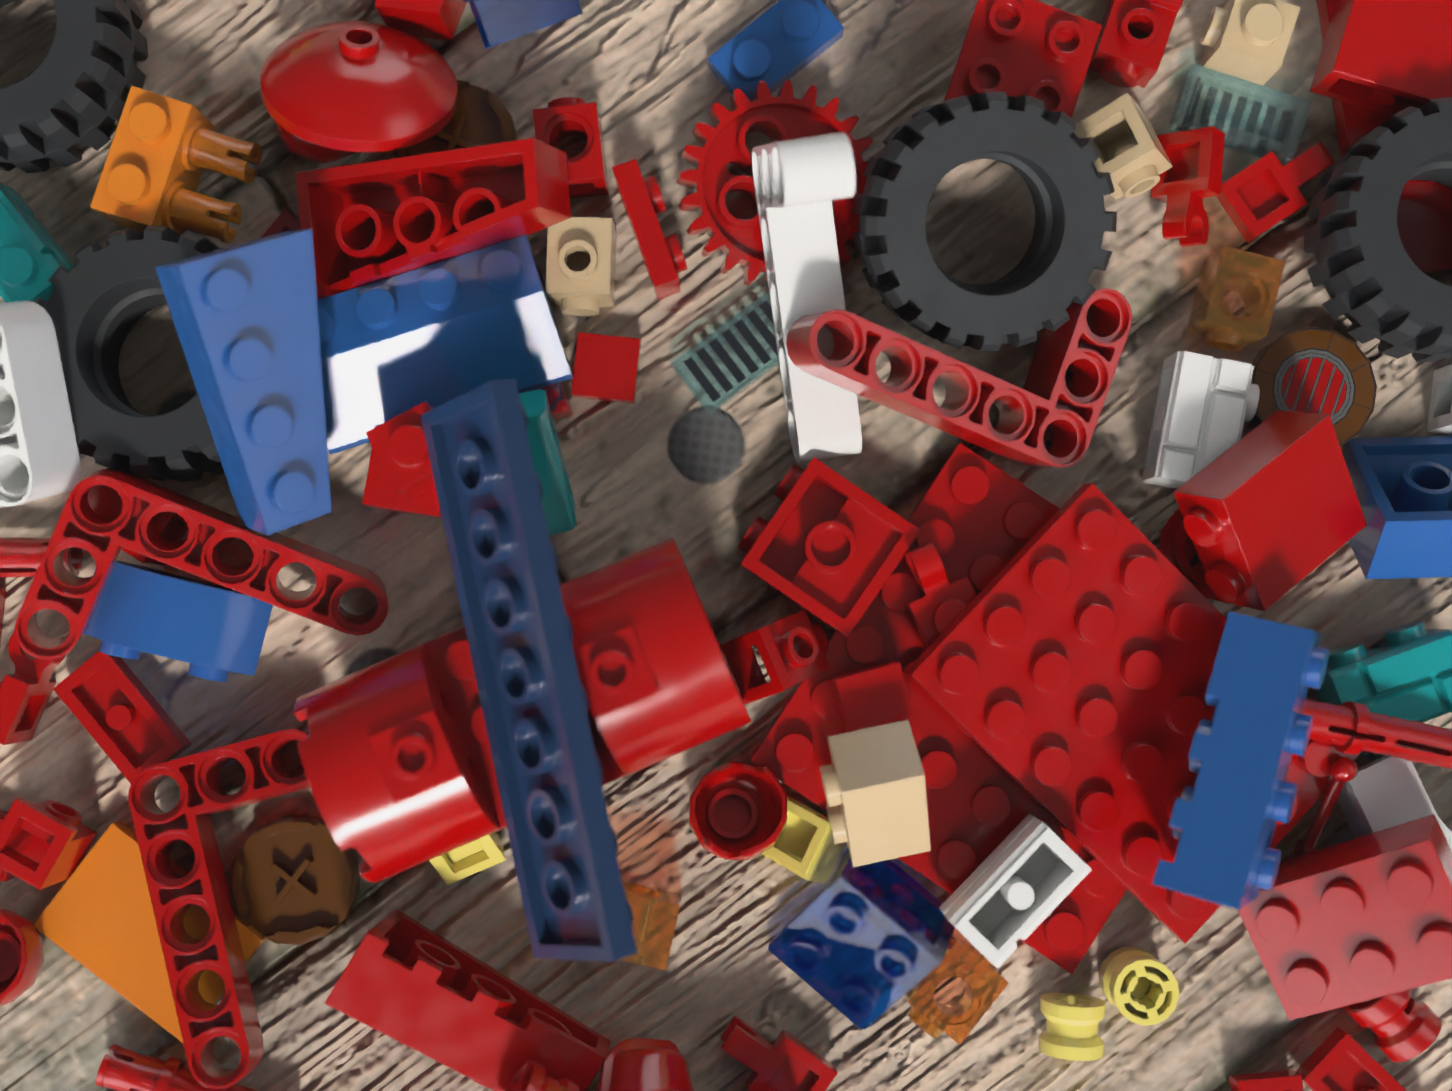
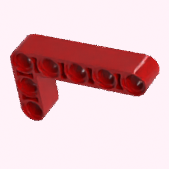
[786,288,1132,468]
[14,468,389,660]
[128,729,310,1089]

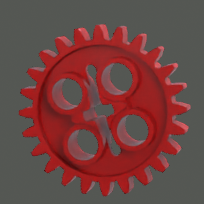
[677,80,874,286]

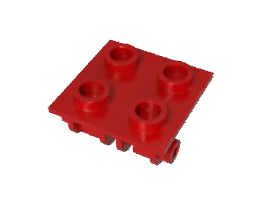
[944,0,1102,119]

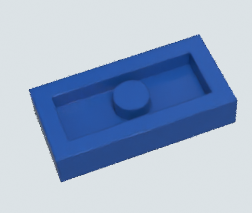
[708,0,844,102]

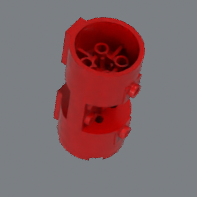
[294,537,752,883]

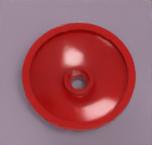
[260,21,458,152]

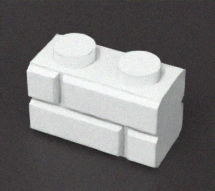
[1142,351,1260,488]
[939,814,1092,969]

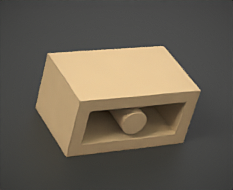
[820,720,931,867]

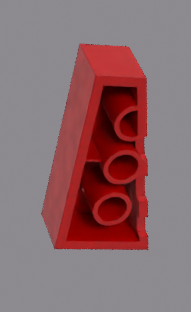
[296,138,571,300]
[324,908,611,1091]

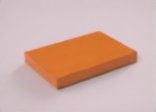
[33,820,266,1043]

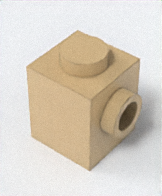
[1197,0,1301,93]
[1073,93,1173,200]
[545,217,617,316]

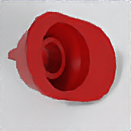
[598,1037,694,1091]

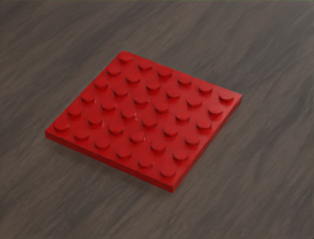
[750,443,1227,974]

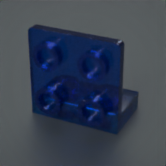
[768,848,955,1029]

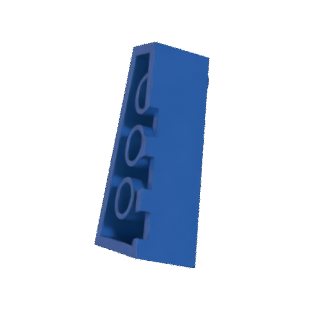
[155,229,332,535]
[1152,612,1329,910]

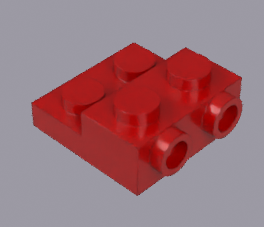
[737,457,921,637]

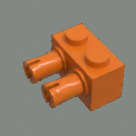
[90,86,262,243]

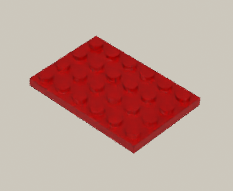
[905,483,1360,944]

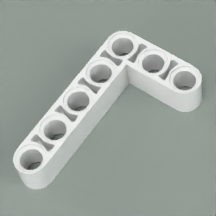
[751,132,862,464]
[0,301,81,507]

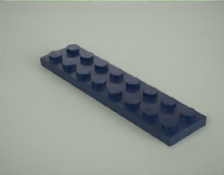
[421,379,637,962]

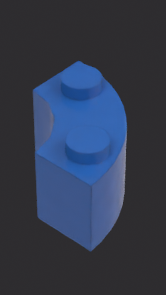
[84,561,273,682]

